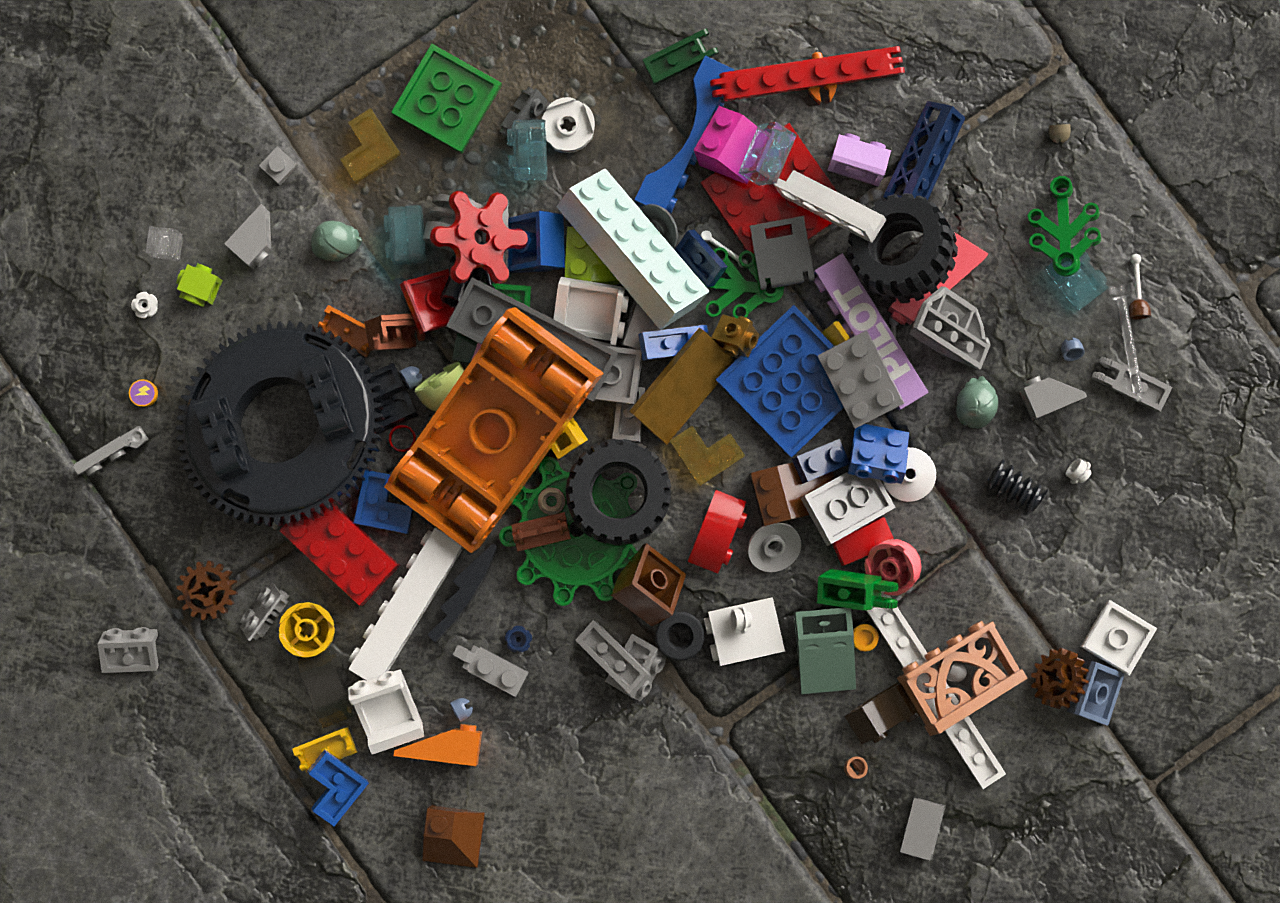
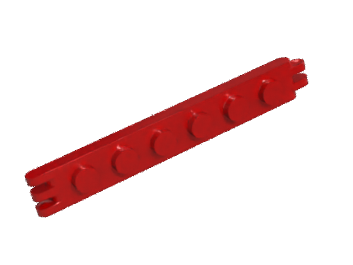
[710,46,905,101]

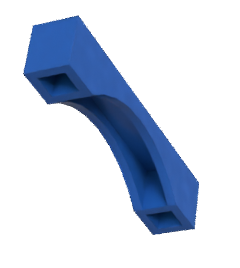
[634,56,734,214]

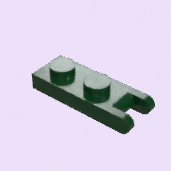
[642,28,719,86]

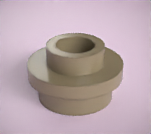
[538,487,565,515]

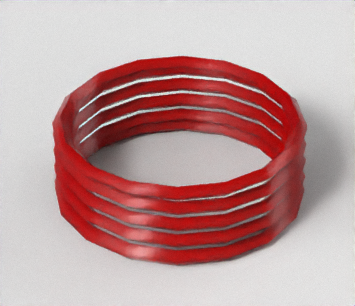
[389,425,416,452]

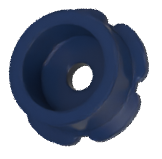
[505,626,532,652]

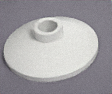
[882,447,936,502]

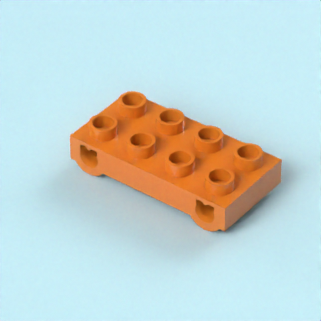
[384,307,604,553]

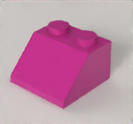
[694,106,771,184]

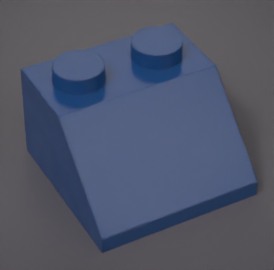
[507,211,565,273]

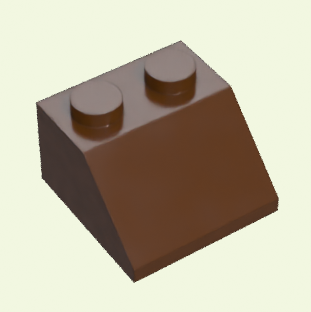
[611,543,686,626]

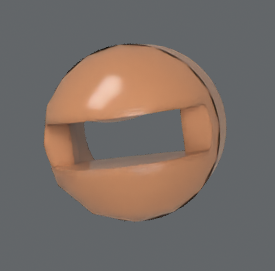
[844,756,868,779]

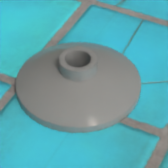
[748,522,801,572]

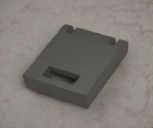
[749,216,815,290]

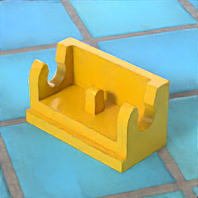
[292,727,358,773]

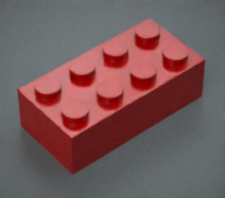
[279,503,401,606]

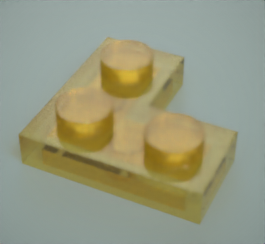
[340,108,401,184]
[670,426,745,486]

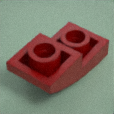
[832,517,894,566]

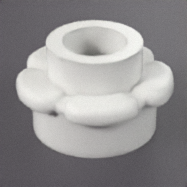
[131,292,158,319]
[1066,458,1091,484]
[730,606,752,634]

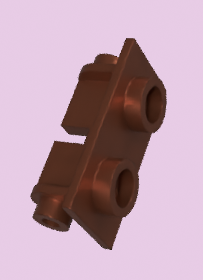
[511,512,571,552]

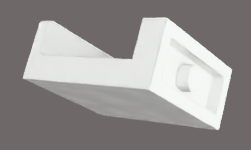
[553,277,629,346]
[704,597,785,666]
[348,669,424,755]

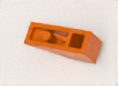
[394,724,482,766]

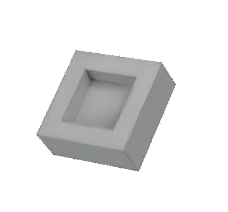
[259,146,298,185]

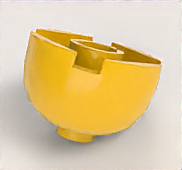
[279,602,335,657]

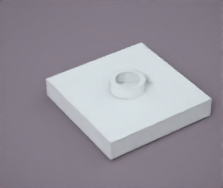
[1080,600,1157,676]

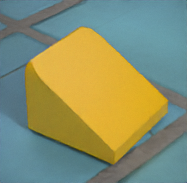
[822,321,850,346]

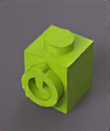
[176,263,223,307]

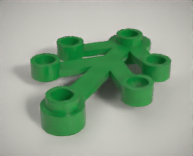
[1028,176,1101,277]
[691,247,784,318]

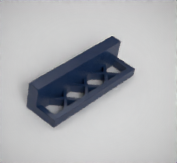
[883,101,965,200]

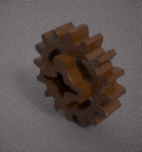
[176,561,238,620]
[1031,648,1089,709]

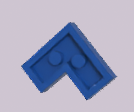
[354,471,413,534]
[307,749,369,826]

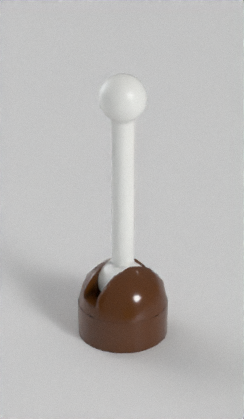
[1128,254,1151,320]

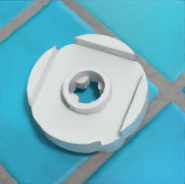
[541,97,595,153]

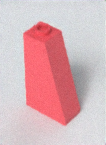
[888,232,988,325]

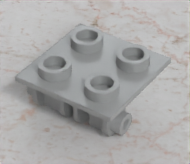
[240,583,290,641]

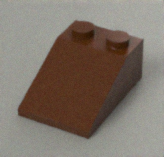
[749,462,835,526]

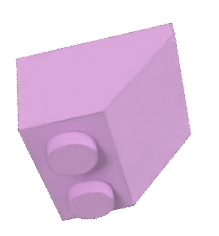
[827,133,891,186]

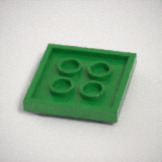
[391,44,502,154]

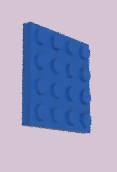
[716,305,844,458]

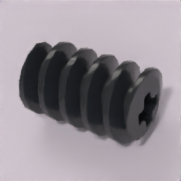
[987,459,1048,516]

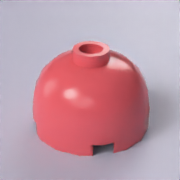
[864,539,921,596]

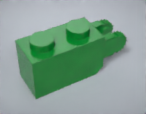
[817,569,898,611]

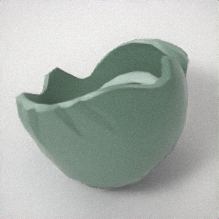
[311,221,362,262]
[956,376,999,429]

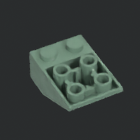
[793,608,856,694]

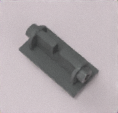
[500,87,548,145]

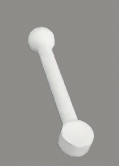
[701,230,749,268]

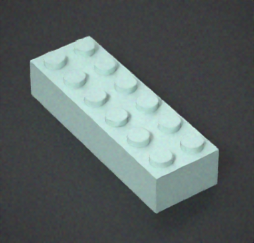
[556,169,709,330]

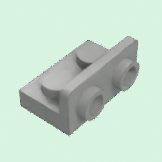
[98,627,159,673]
[605,634,666,701]

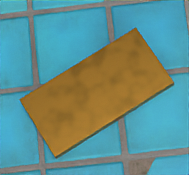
[629,328,735,445]

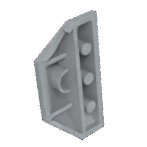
[909,286,990,370]

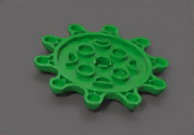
[499,456,638,606]

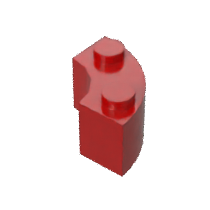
[688,490,747,574]

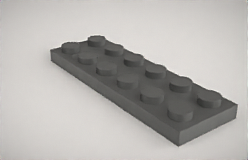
[447,278,618,402]

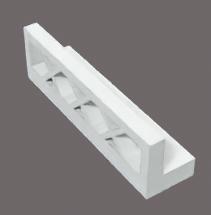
[774,170,886,243]

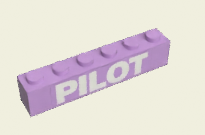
[814,253,929,411]

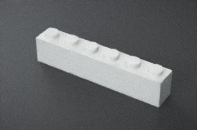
[348,528,464,681]

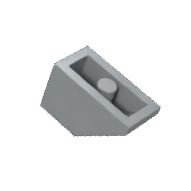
[224,204,271,269]
[1019,376,1087,420]

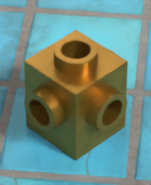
[711,314,759,358]

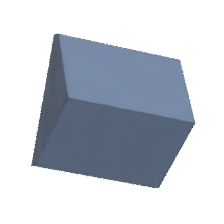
[1067,660,1125,726]

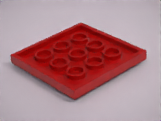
[700,123,837,259]

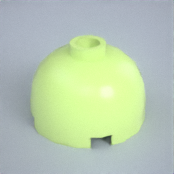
[415,362,465,411]

